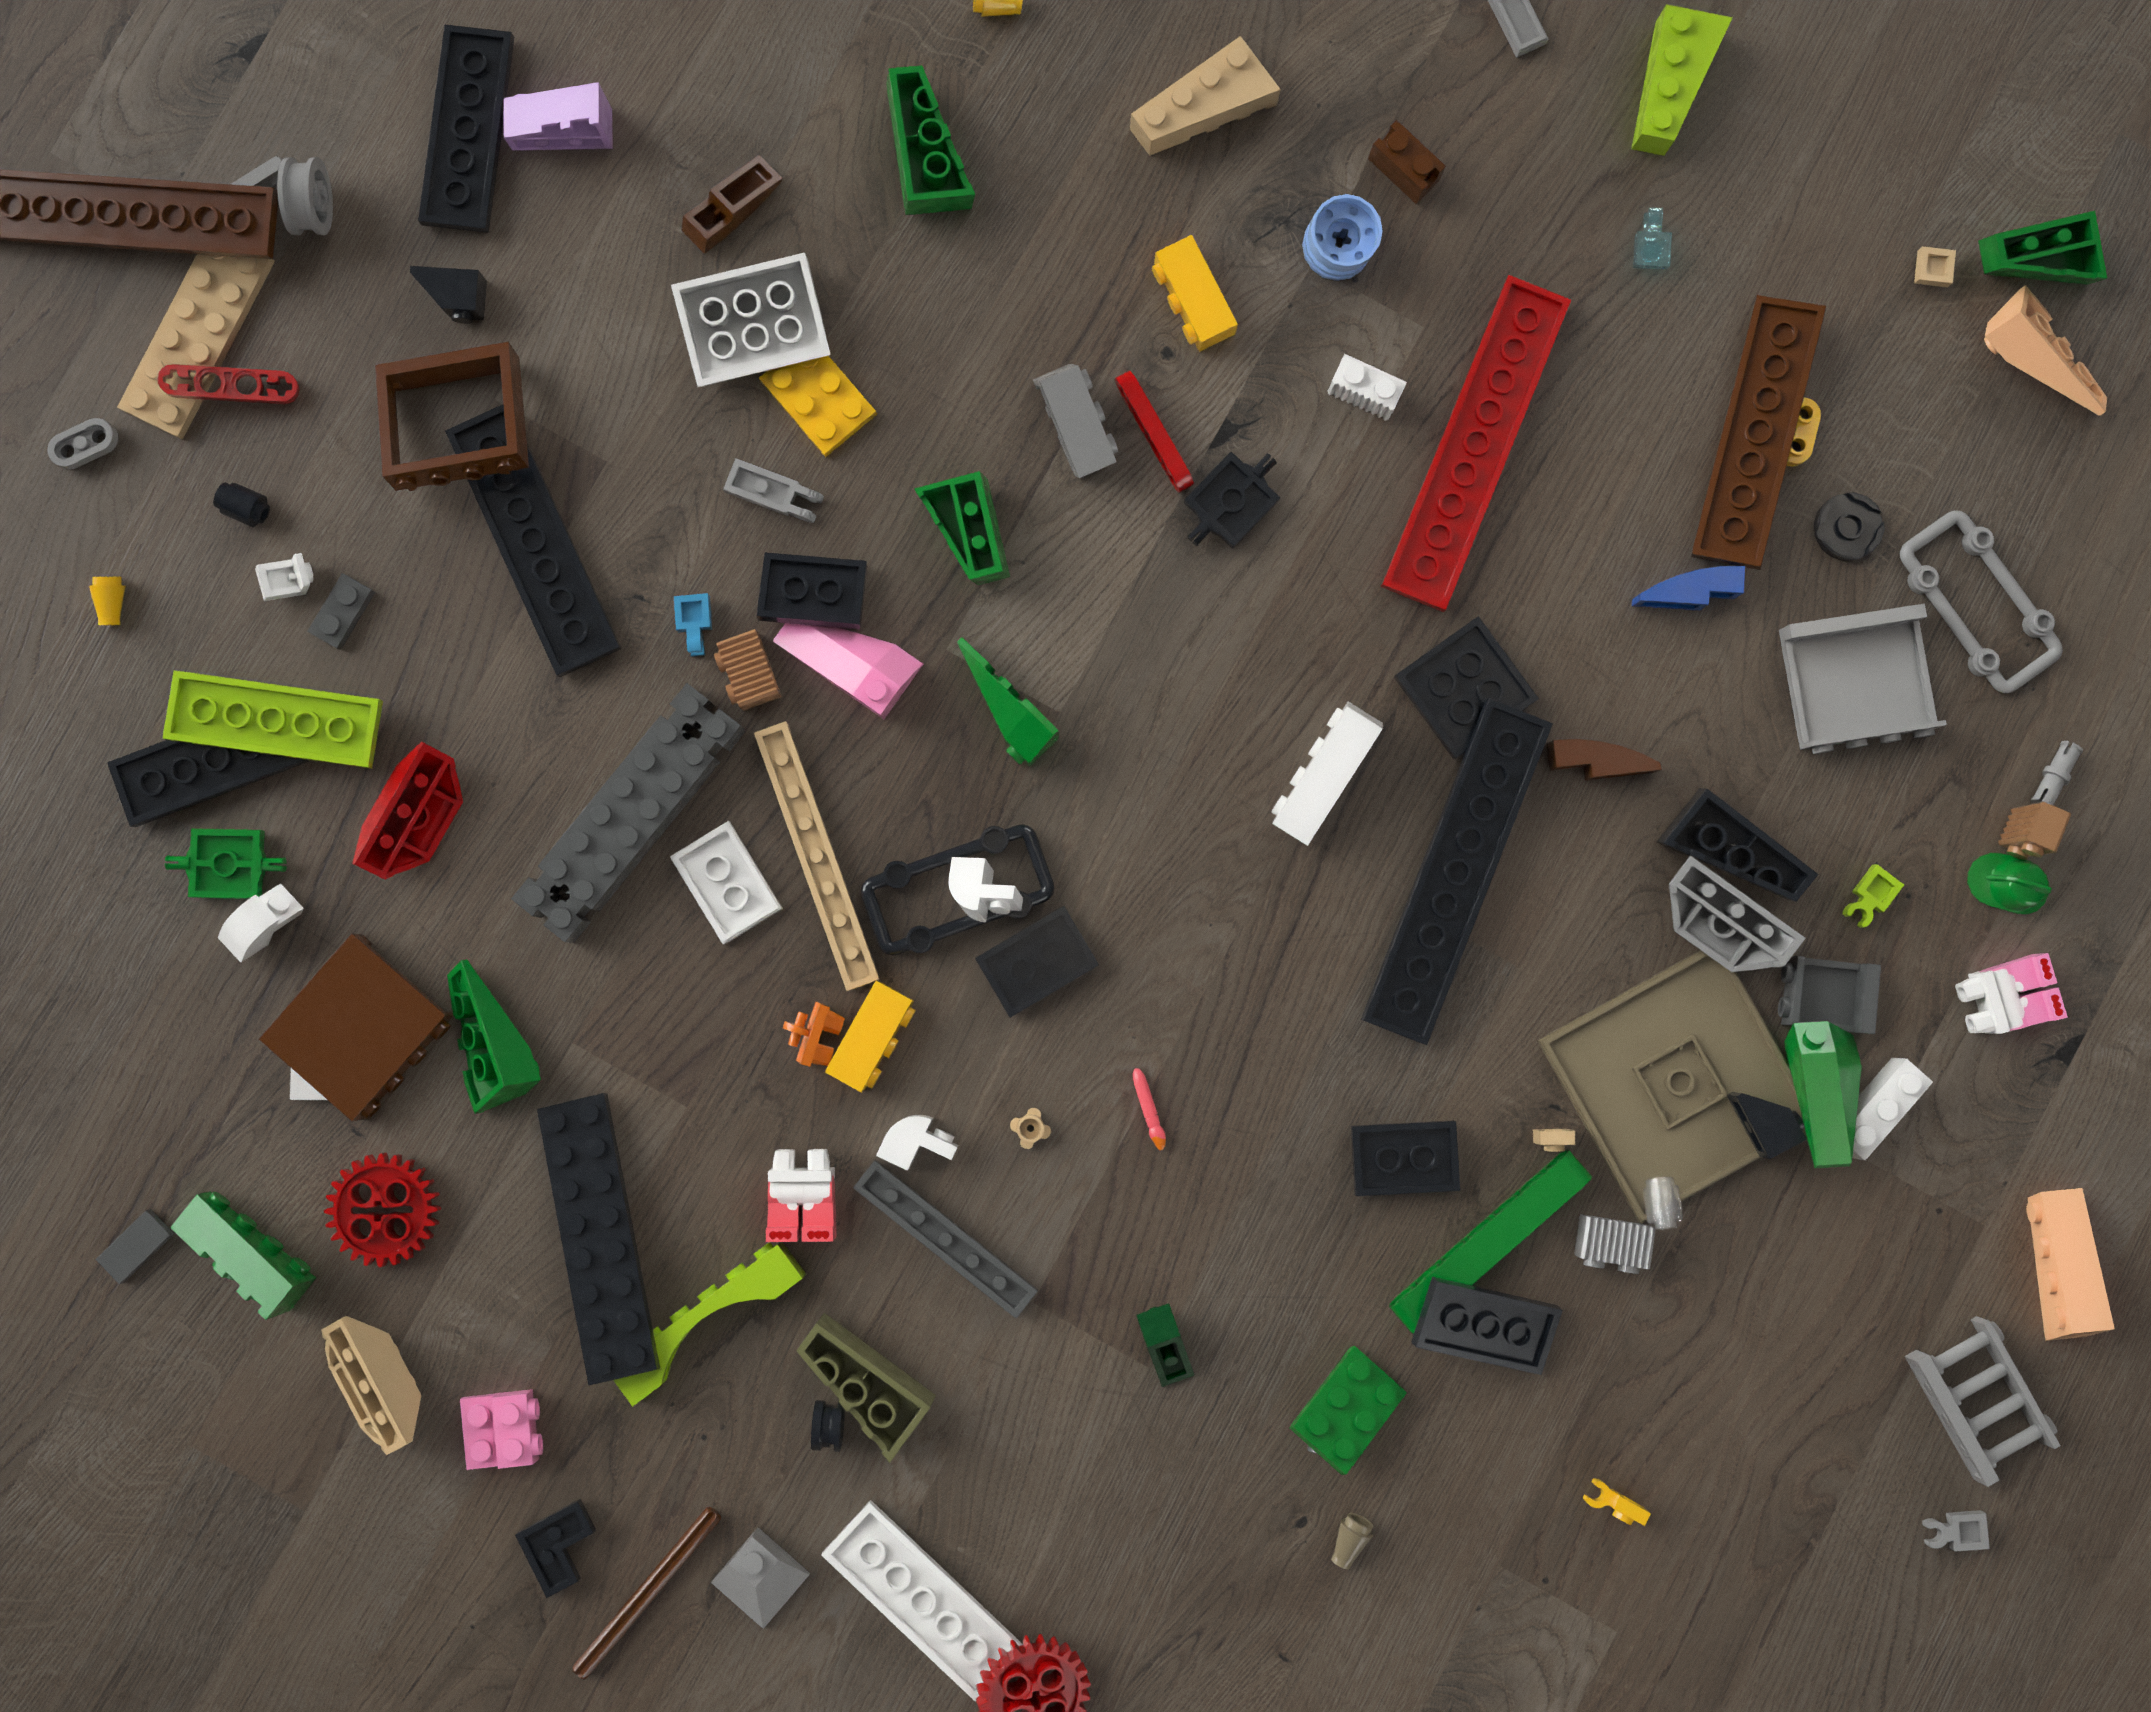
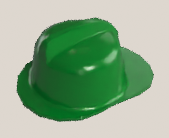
[1967,853,2052,915]

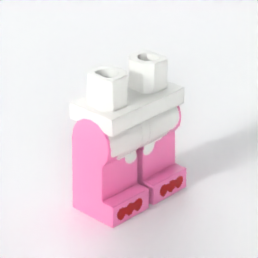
[1955,953,2068,1034]

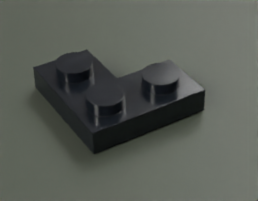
[515,1499,596,1598]

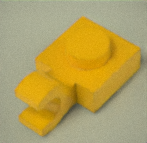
[1583,1478,1651,1526]

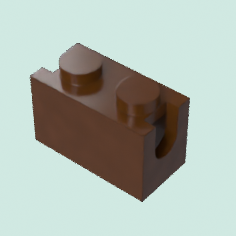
[1368,120,1446,204]

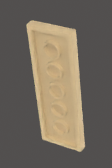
[117,254,275,440]

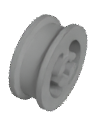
[277,157,333,235]

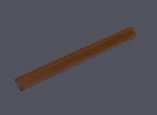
[572,1507,721,1680]

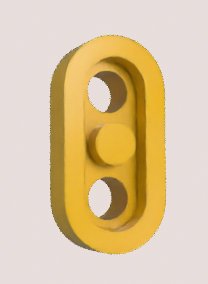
[1787,398,1821,467]

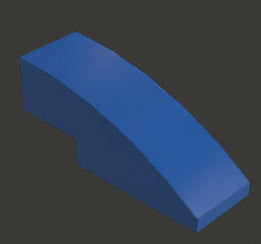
[1632,566,1745,611]

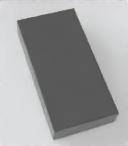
[95,1209,174,1284]

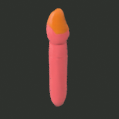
[1133,1068,1166,1151]

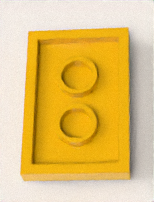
[759,356,877,458]

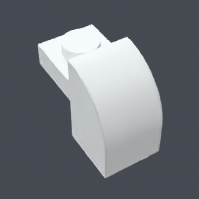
[949,857,1023,922]
[218,883,304,963]
[876,1115,959,1171]

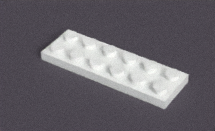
[822,1500,1023,1702]

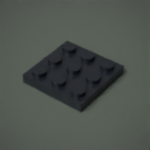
[1394,616,1539,759]

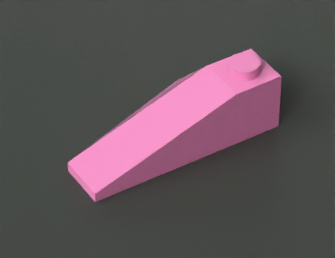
[773,623,923,720]

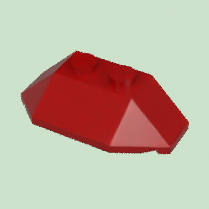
[352,742,463,880]

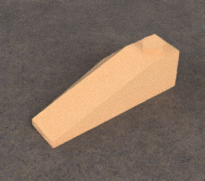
[1984,285,2107,416]

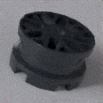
[811,1400,845,1452]

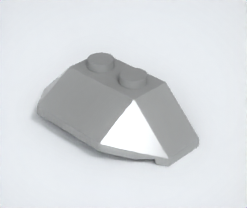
[1669,856,1806,972]

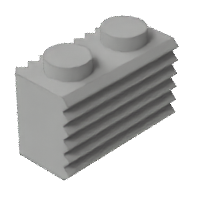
[1574,1214,1656,1274]

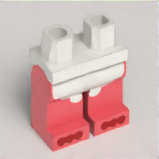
[766,1149,837,1242]

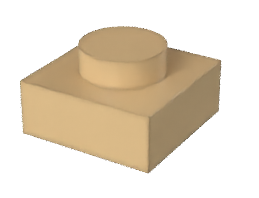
[1914,246,1956,288]
[1533,1129,1575,1152]

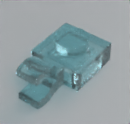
[1633,207,1672,270]

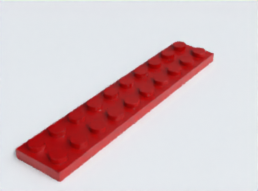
[1381,275,1571,612]

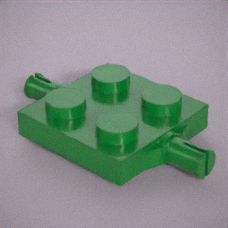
[165,828,287,899]

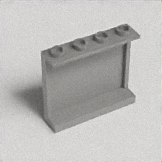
[1779,603,1947,754]

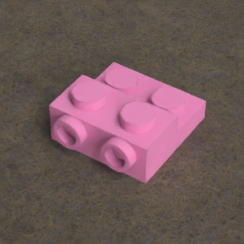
[460,1389,543,1470]

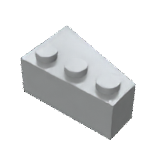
[1033,364,1118,478]

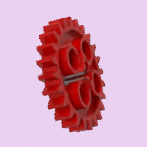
[324,1153,441,1268]
[976,1634,1091,1712]

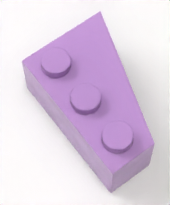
[504,82,613,150]

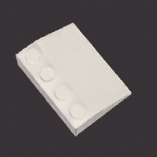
[671,253,831,387]

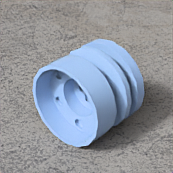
[1302,194,1383,281]

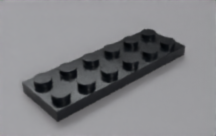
[418,24,515,233]
[107,740,312,827]

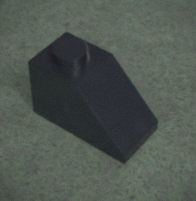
[410,266,487,324]
[1727,1092,1807,1159]

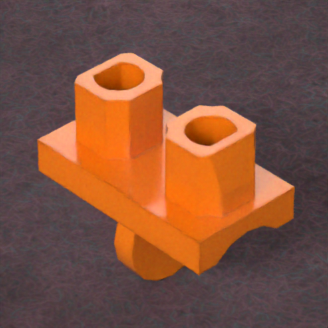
[783,1001,845,1067]

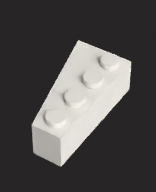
[1271,702,1383,846]

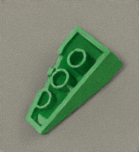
[1784,1021,1862,1168]

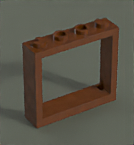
[375,342,529,491]

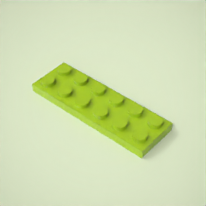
[162,670,383,769]

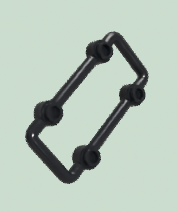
[861,824,1055,956]

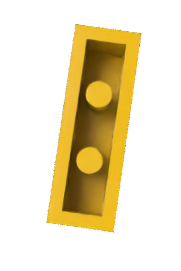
[1152,235,1238,352]
[825,980,916,1092]

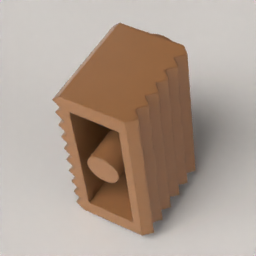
[714,629,782,711]
[1998,802,2071,860]

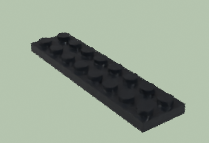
[445,404,622,677]
[537,1093,660,1386]

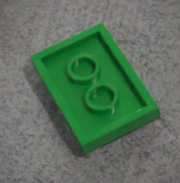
[1289,1346,1407,1475]

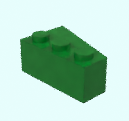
[914,471,1010,585]

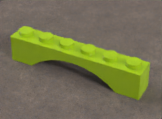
[613,1242,807,1407]

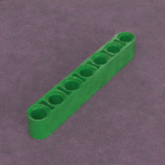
[1389,1149,1592,1334]

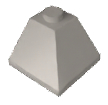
[711,1527,810,1629]

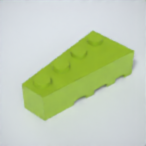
[1631,4,1733,156]

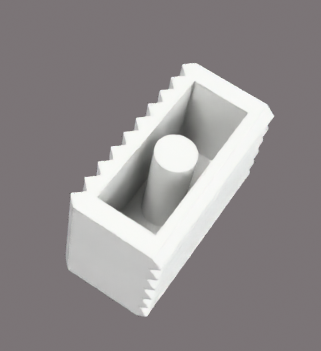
[1328,354,1407,421]

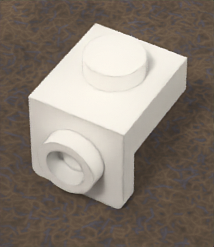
[255,553,313,601]

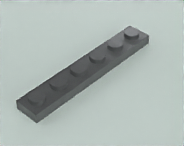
[853,1160,1038,1318]

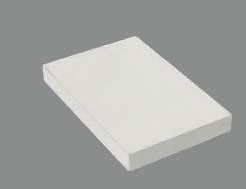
[670,821,783,945]

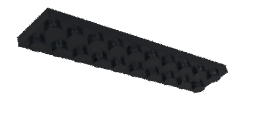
[1361,698,1553,1045]

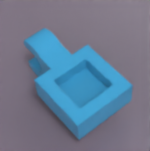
[674,593,712,657]

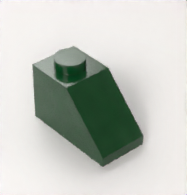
[1136,1303,1194,1387]

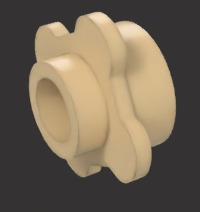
[1010,1108,1051,1149]

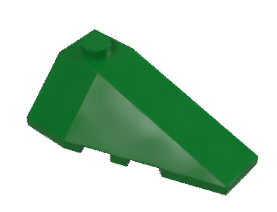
[957,637,1059,767]
[447,959,541,1114]

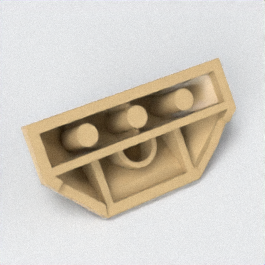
[321,1316,422,1455]

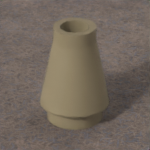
[1331,1513,1373,1570]

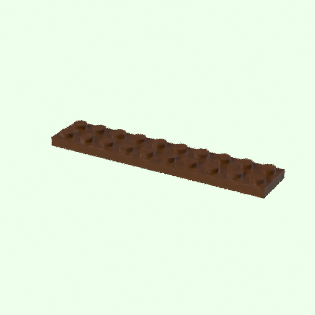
[0,169,278,259]

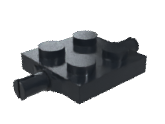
[1184,452,1281,549]

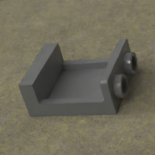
[1778,956,1881,1034]

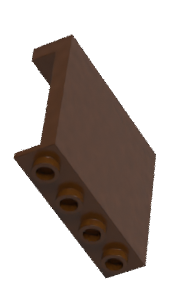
[259,933,453,1121]

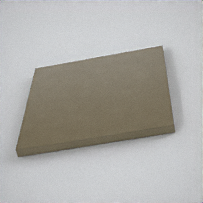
[1537,950,1806,1224]

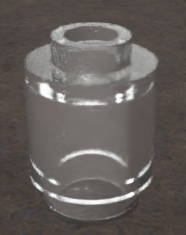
[1643,1177,1683,1230]

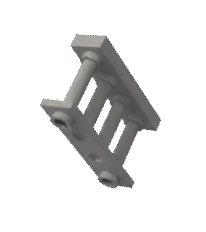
[1904,1316,2061,1487]

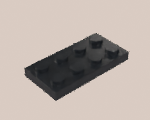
[1411,1277,1563,1375]

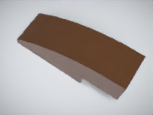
[681,155,782,254]
[1546,739,1662,781]

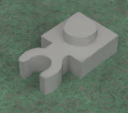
[1922,1510,1990,1551]

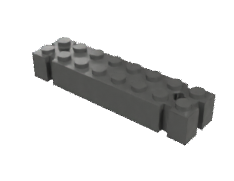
[511,683,747,943]

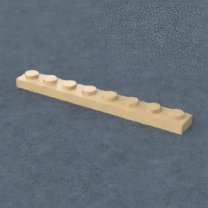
[754,721,880,991]

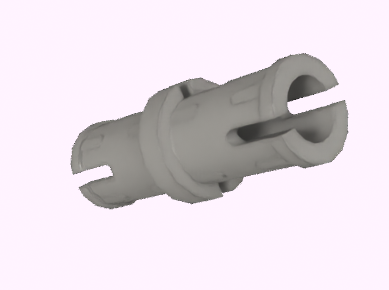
[2031,741,2083,806]

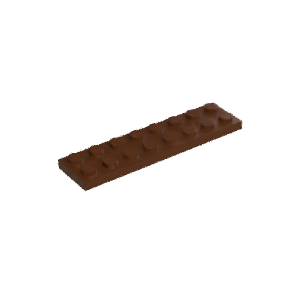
[1692,295,1826,570]

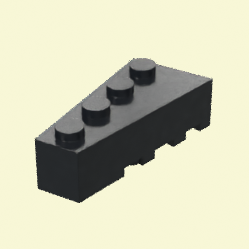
[1657,788,1819,902]

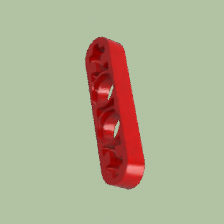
[157,364,300,404]
[1114,370,1194,493]

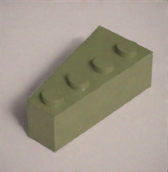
[797,1313,936,1463]

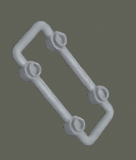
[1900,511,2063,693]

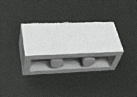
[1852,1058,1933,1161]

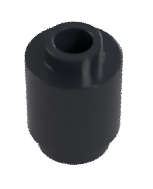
[213,482,270,527]

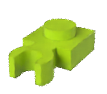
[1842,864,1904,928]

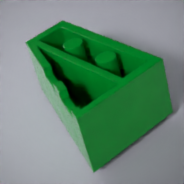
[1978,211,2108,285]

